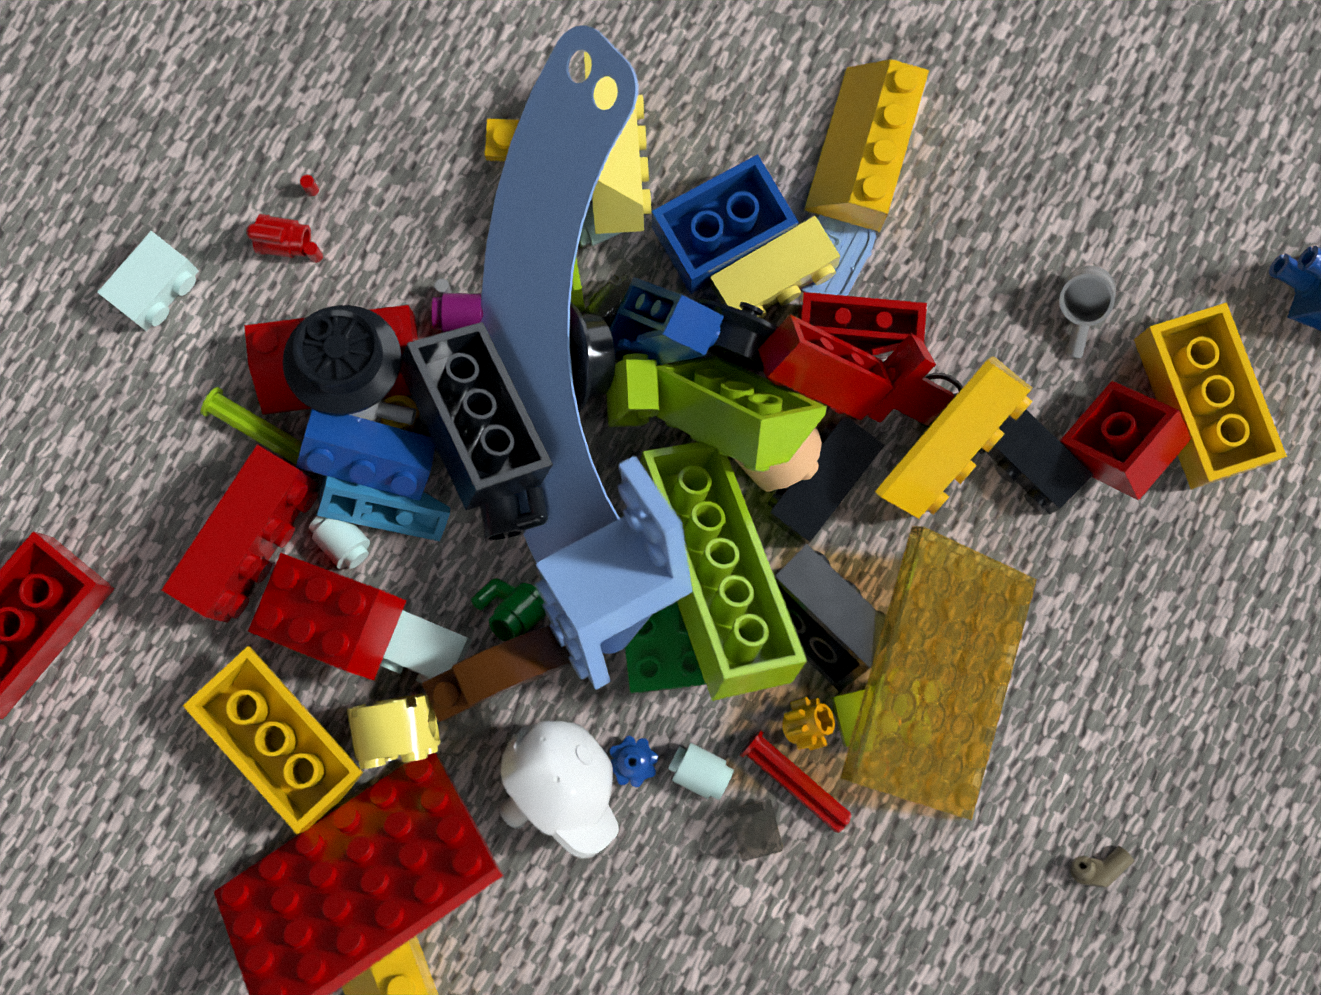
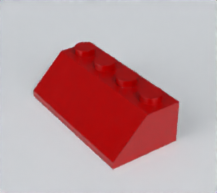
[244,305,418,415]

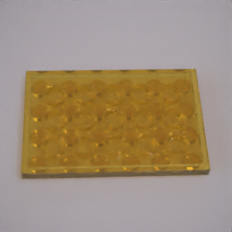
[840,526,1037,821]

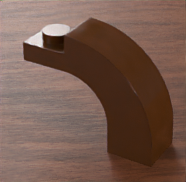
[422,626,571,722]

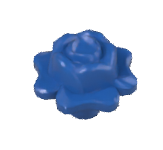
[610,736,658,788]

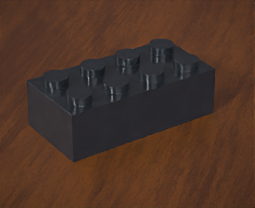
[400,322,553,511]

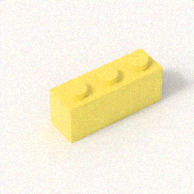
[710,216,840,319]

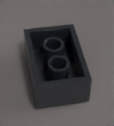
[774,544,901,692]

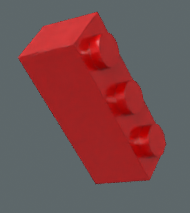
[758,314,894,420]

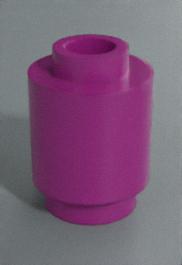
[432,293,483,333]

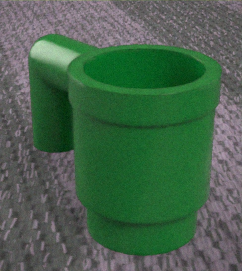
[471,578,547,642]

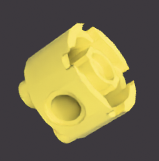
[347,693,441,769]

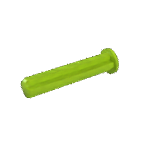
[200,387,302,464]

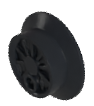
[692,298,778,373]
[570,302,615,412]
[283,305,402,415]

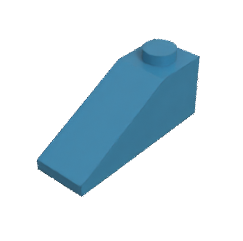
[317,475,451,542]

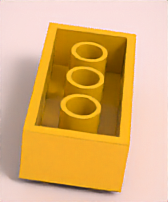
[1134,302,1287,490]

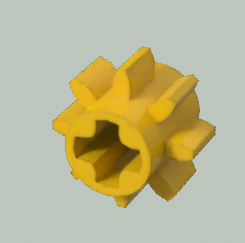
[782,697,835,751]

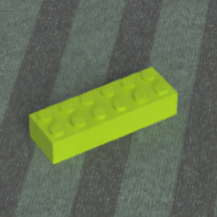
[639,442,807,701]

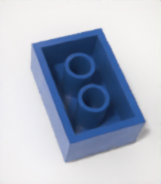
[651,154,798,294]

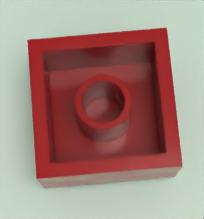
[1060,381,1191,501]

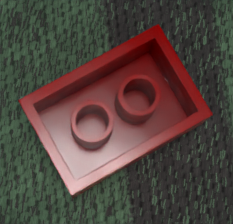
[247,553,406,680]

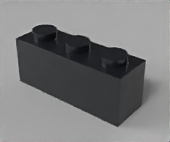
[978,409,1094,514]
[767,416,885,546]

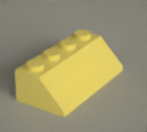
[584,52,651,234]

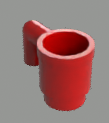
[246,214,311,258]

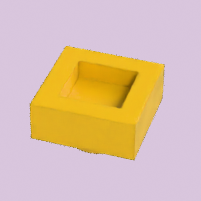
[485,119,519,161]

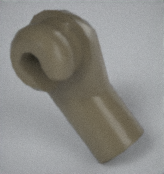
[1070,846,1134,888]

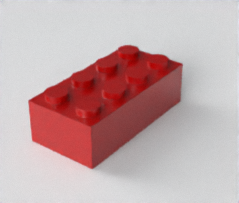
[161,444,318,623]
[0,531,115,719]

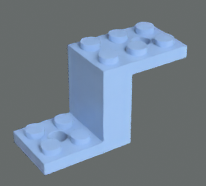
[535,456,693,690]

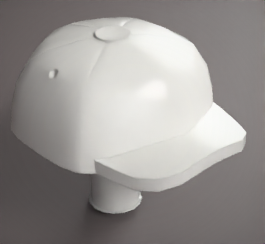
[499,721,619,858]

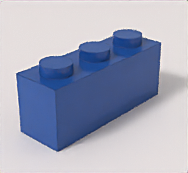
[296,409,435,501]

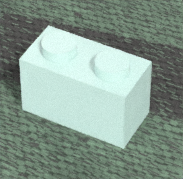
[97,231,199,331]
[380,611,472,683]

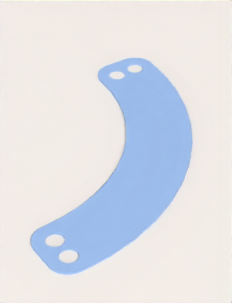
[481,26,651,654]

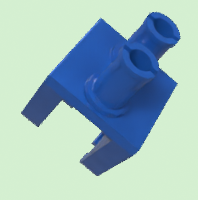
[1269,246,1321,331]

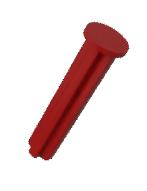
[739,729,852,833]

